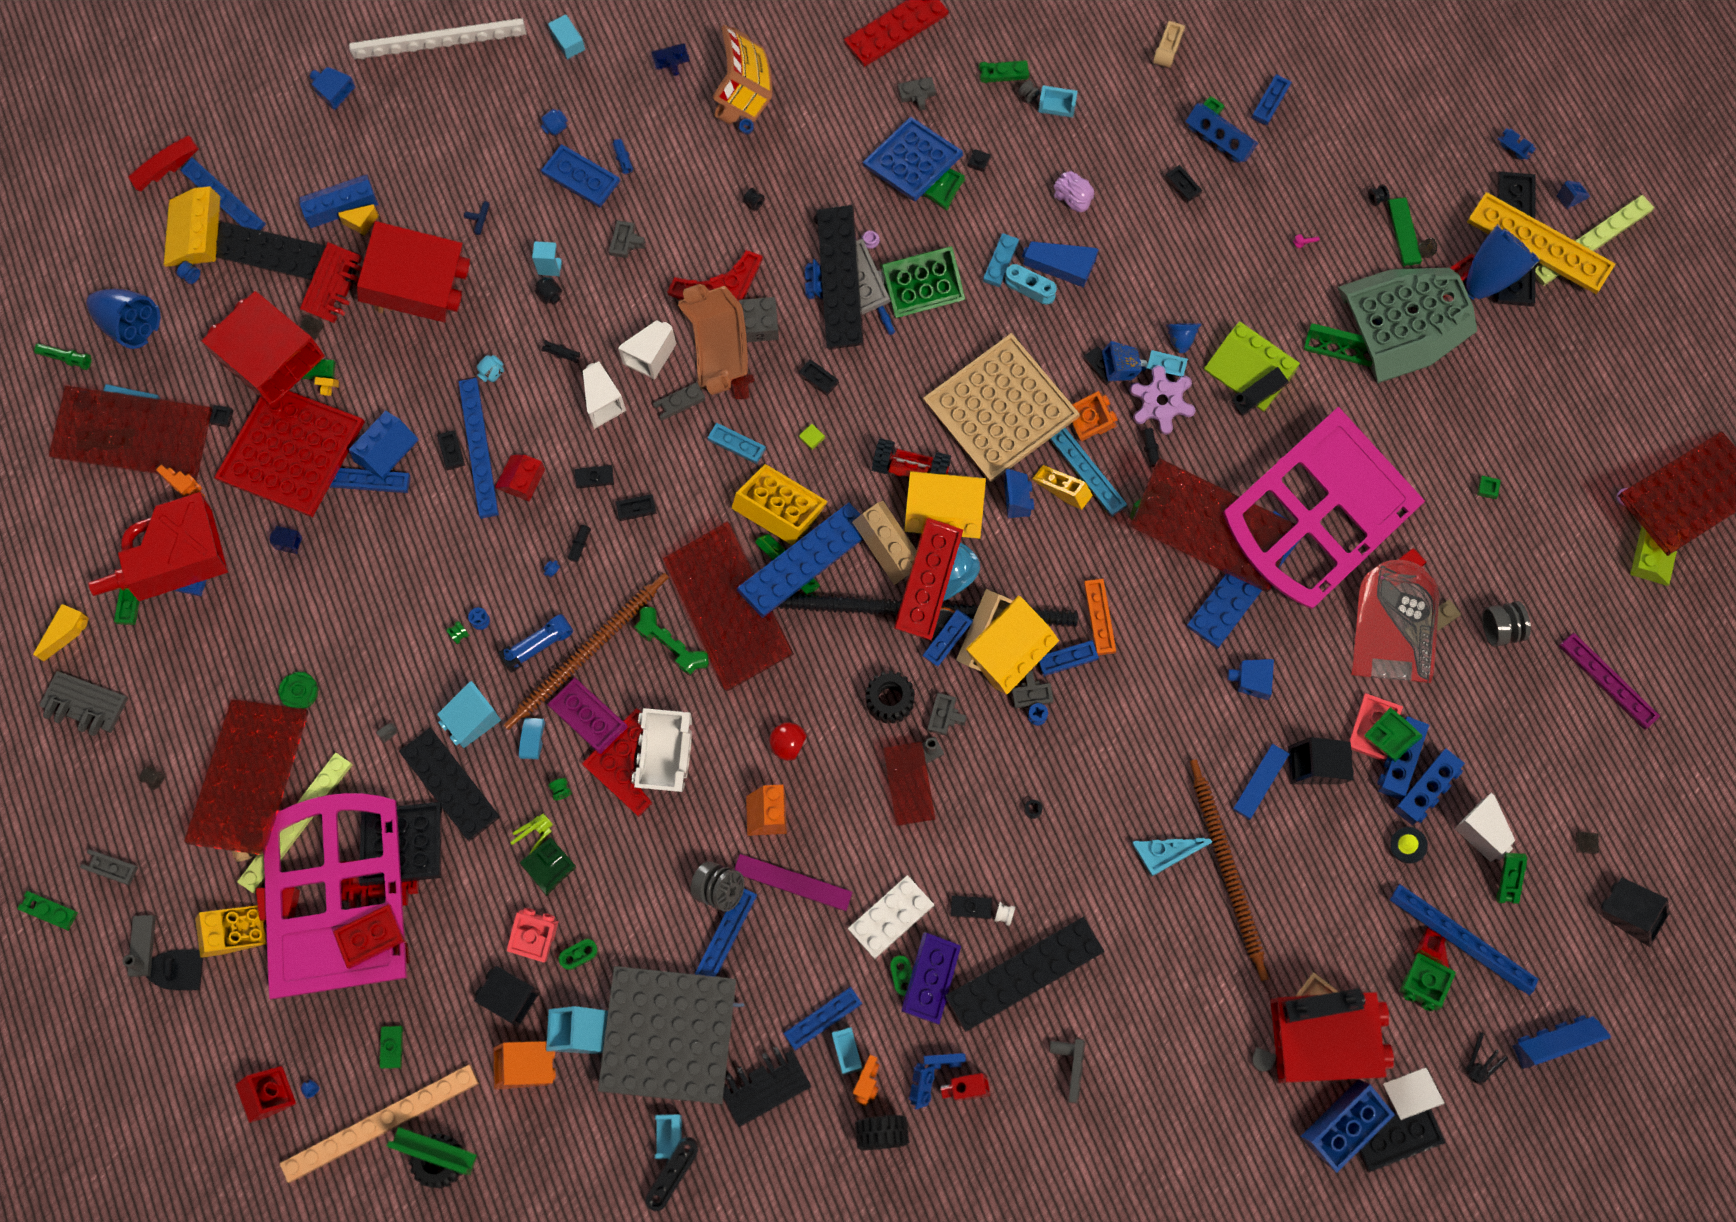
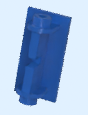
[1498,128,1536,160]
[805,259,823,299]
[909,1063,935,1110]

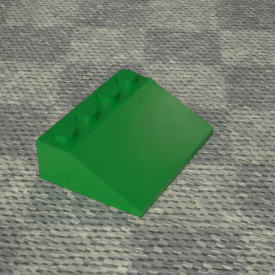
[880,246,965,318]

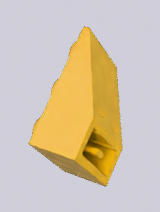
[195,905,266,958]

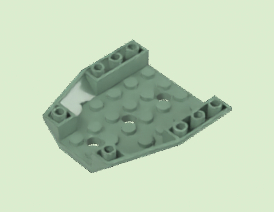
[1338,268,1477,383]

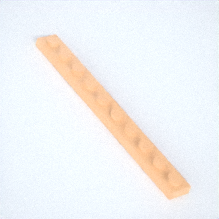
[280,1065,479,1183]

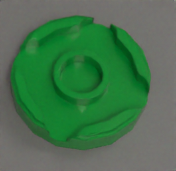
[278,672,319,710]

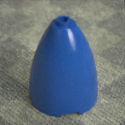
[1465,224,1540,300]
[86,289,160,349]

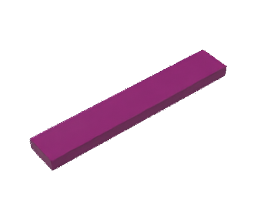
[1559,632,1660,730]
[734,854,853,912]

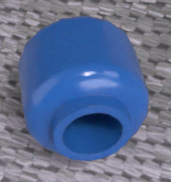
[541,109,568,136]

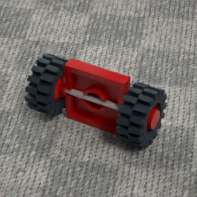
[872,438,951,477]

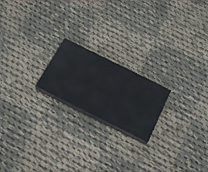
[1359,1109,1446,1173]

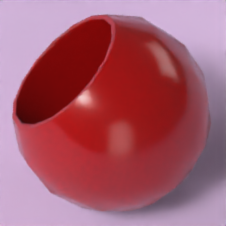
[769,722,807,761]

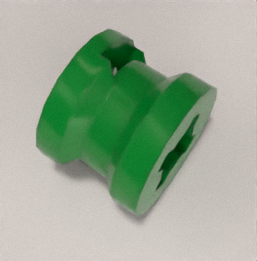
[446,621,470,645]
[548,778,572,801]

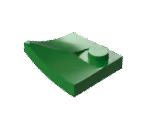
[923,169,965,211]
[1364,707,1422,762]

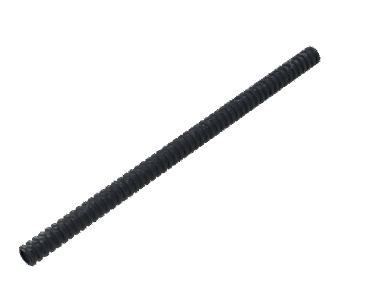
[775,593,1078,627]

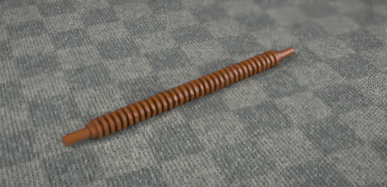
[503,573,669,730]
[1190,759,1269,982]

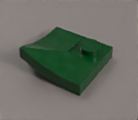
[519,837,576,896]

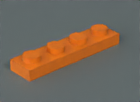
[1084,579,1116,656]

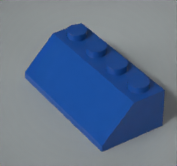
[299,174,379,228]
[1512,1015,1611,1069]
[1301,1079,1395,1173]

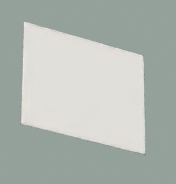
[1383,1068,1444,1120]

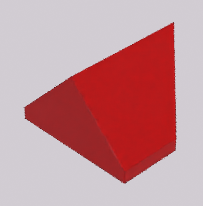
[1414,927,1450,969]

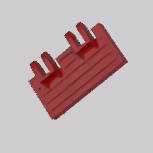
[300,242,363,324]
[340,860,419,909]

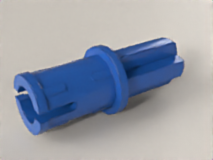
[613,139,633,174]

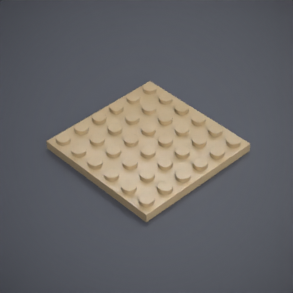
[923,333,1080,483]

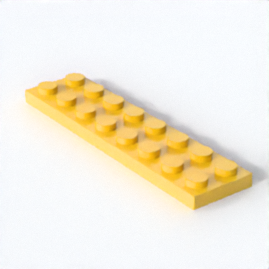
[1467,192,1615,294]

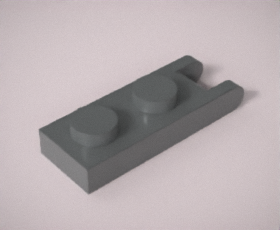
[653,382,706,420]
[80,849,138,886]

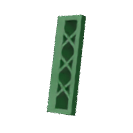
[1304,323,1372,367]
[386,1127,478,1175]

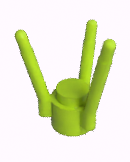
[510,813,553,854]

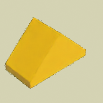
[338,204,378,236]

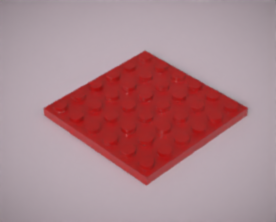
[214,391,365,518]

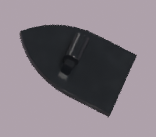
[146,950,203,991]

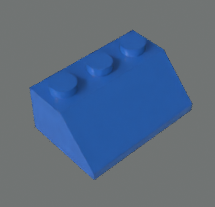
[349,410,418,479]

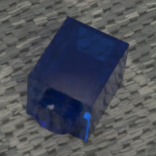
[270,526,303,554]

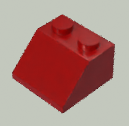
[495,455,545,502]
[235,1066,296,1123]

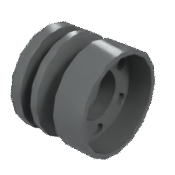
[1482,601,1531,647]
[691,861,744,911]

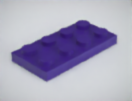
[901,933,961,1024]

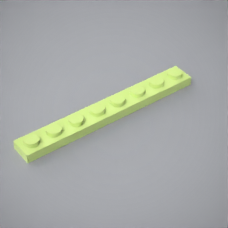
[1536,195,1654,286]
[237,752,353,894]

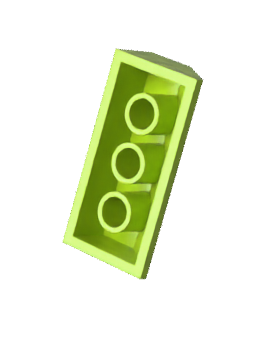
[1630,499,1684,586]

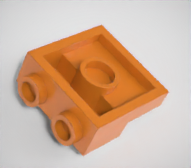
[1072,391,1118,441]
[156,465,205,498]
[853,1055,880,1107]

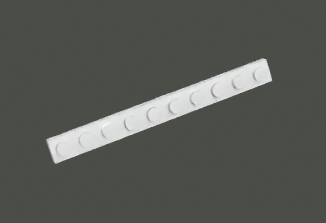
[349,18,526,59]

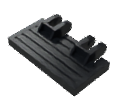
[723,1046,812,1128]

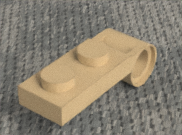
[1153,21,1185,68]

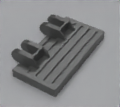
[39,671,128,736]

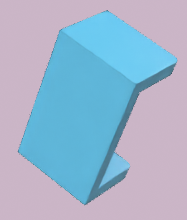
[548,14,585,59]
[1038,86,1078,118]
[532,242,562,276]
[1147,350,1188,377]
[832,1027,863,1076]
[655,1115,682,1159]

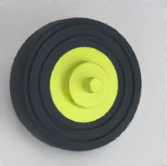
[1390,827,1428,863]

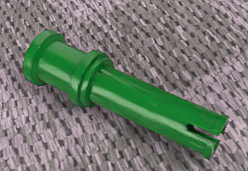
[34,343,92,370]

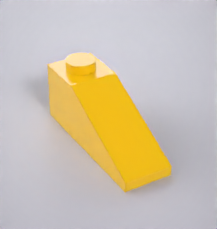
[1032,465,1093,510]
[33,604,89,661]

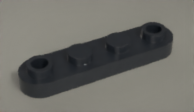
[645,1137,699,1211]

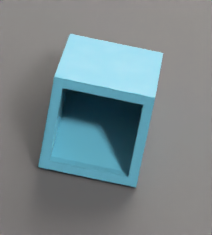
[437,681,501,749]
[546,1006,608,1054]

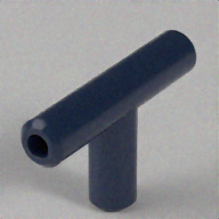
[464,201,490,235]

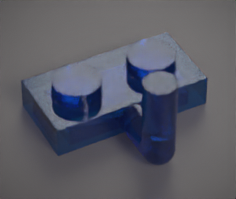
[651,43,690,76]

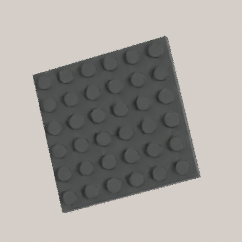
[598,966,736,1104]

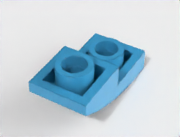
[519,718,545,760]

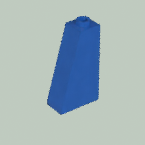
[1022,241,1099,288]

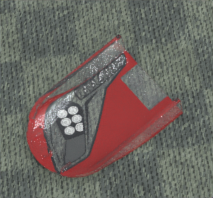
[1351,560,1439,683]

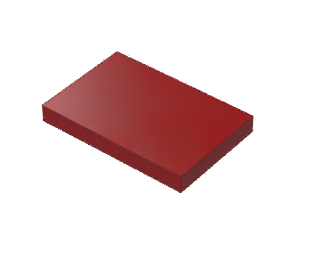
[333,904,405,969]

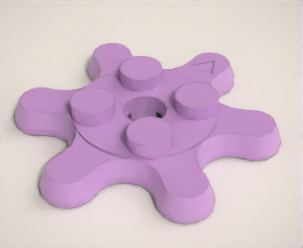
[1129,365,1195,435]

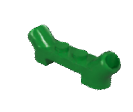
[633,607,709,676]

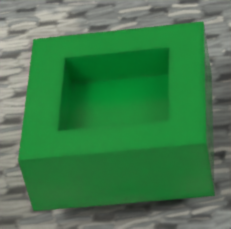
[1204,96,1225,115]
[1477,475,1501,499]

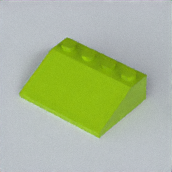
[1204,321,1300,412]

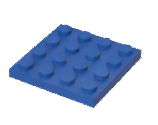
[863,117,963,202]

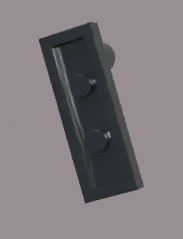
[1232,367,1290,416]

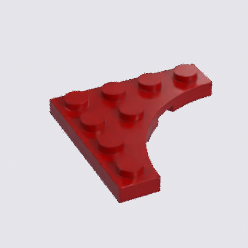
[667,250,763,301]
[582,708,652,817]

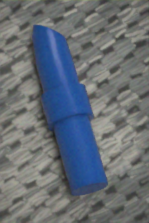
[877,306,895,335]

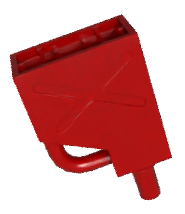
[88,492,229,601]

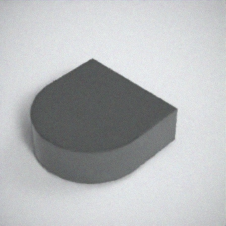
[376,723,398,743]
[1252,1047,1276,1072]

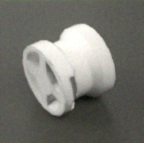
[995,902,1015,926]

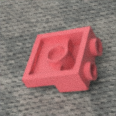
[507,908,559,963]

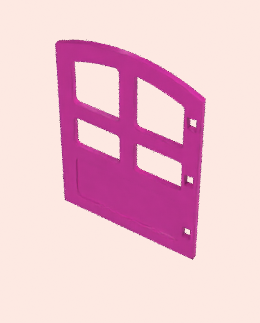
[1223,406,1425,609]
[263,793,407,1000]

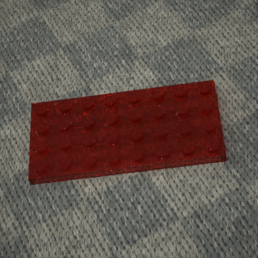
[49,385,212,480]
[1618,431,1736,556]
[1130,458,1295,592]
[663,521,794,691]
[184,699,308,855]

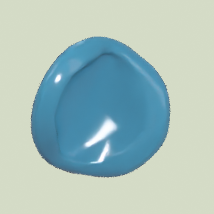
[943,543,980,601]

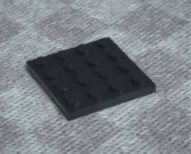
[359,802,442,886]

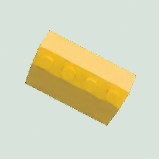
[164,186,221,267]
[731,464,828,545]
[904,471,986,539]
[965,595,1059,695]

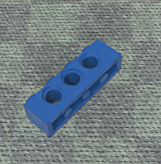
[1185,103,1258,163]
[1377,716,1429,800]
[1394,748,1465,825]

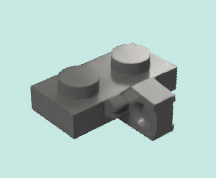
[898,77,936,111]
[609,221,646,258]
[1012,671,1054,709]
[927,693,967,736]

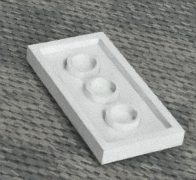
[848,875,934,959]

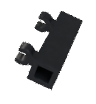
[1282,988,1366,1023]

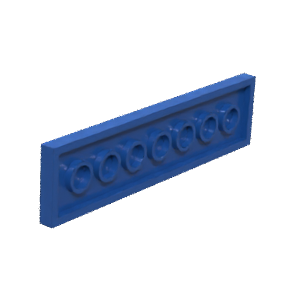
[737,502,864,618]
[1186,511,1302,649]

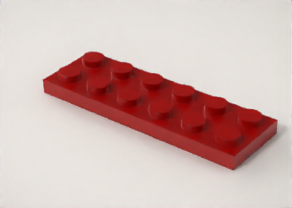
[844,0,949,67]
[894,518,963,640]

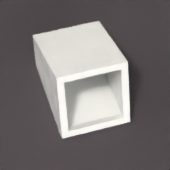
[618,320,676,380]
[583,361,626,429]
[1454,793,1515,862]

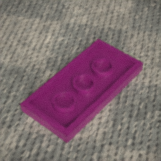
[547,677,628,754]

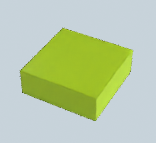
[799,424,825,450]

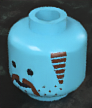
[477,355,504,382]

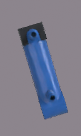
[498,614,574,673]

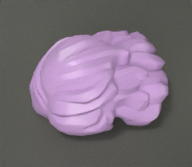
[1053,171,1094,212]

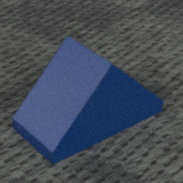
[1557,180,1590,209]

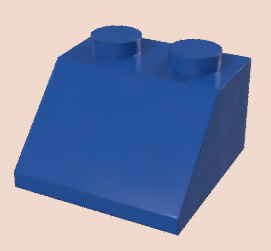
[1004,469,1034,518]

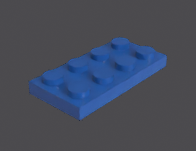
[541,144,620,208]

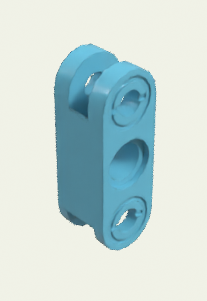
[1005,264,1057,305]

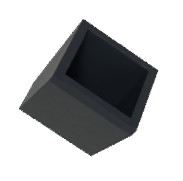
[1288,737,1354,785]
[1601,877,1670,947]
[474,966,540,1028]

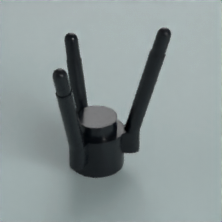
[1466,1032,1508,1085]

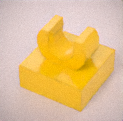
[315,377,339,396]

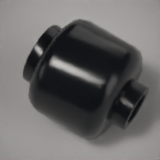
[535,277,562,305]

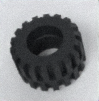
[866,671,915,724]
[855,1115,909,1151]
[409,1133,464,1188]

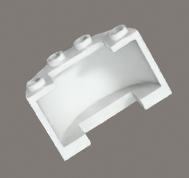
[632,708,692,792]

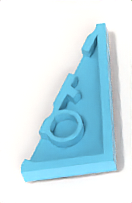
[1132,838,1212,877]

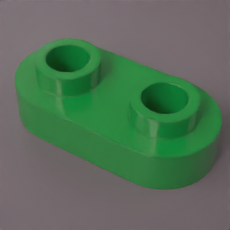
[559,939,598,970]
[890,956,912,997]

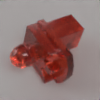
[732,374,755,399]

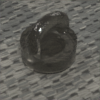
[1419,238,1438,258]

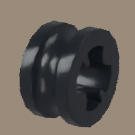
[1024,800,1043,819]

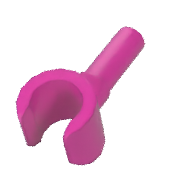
[1293,234,1320,248]

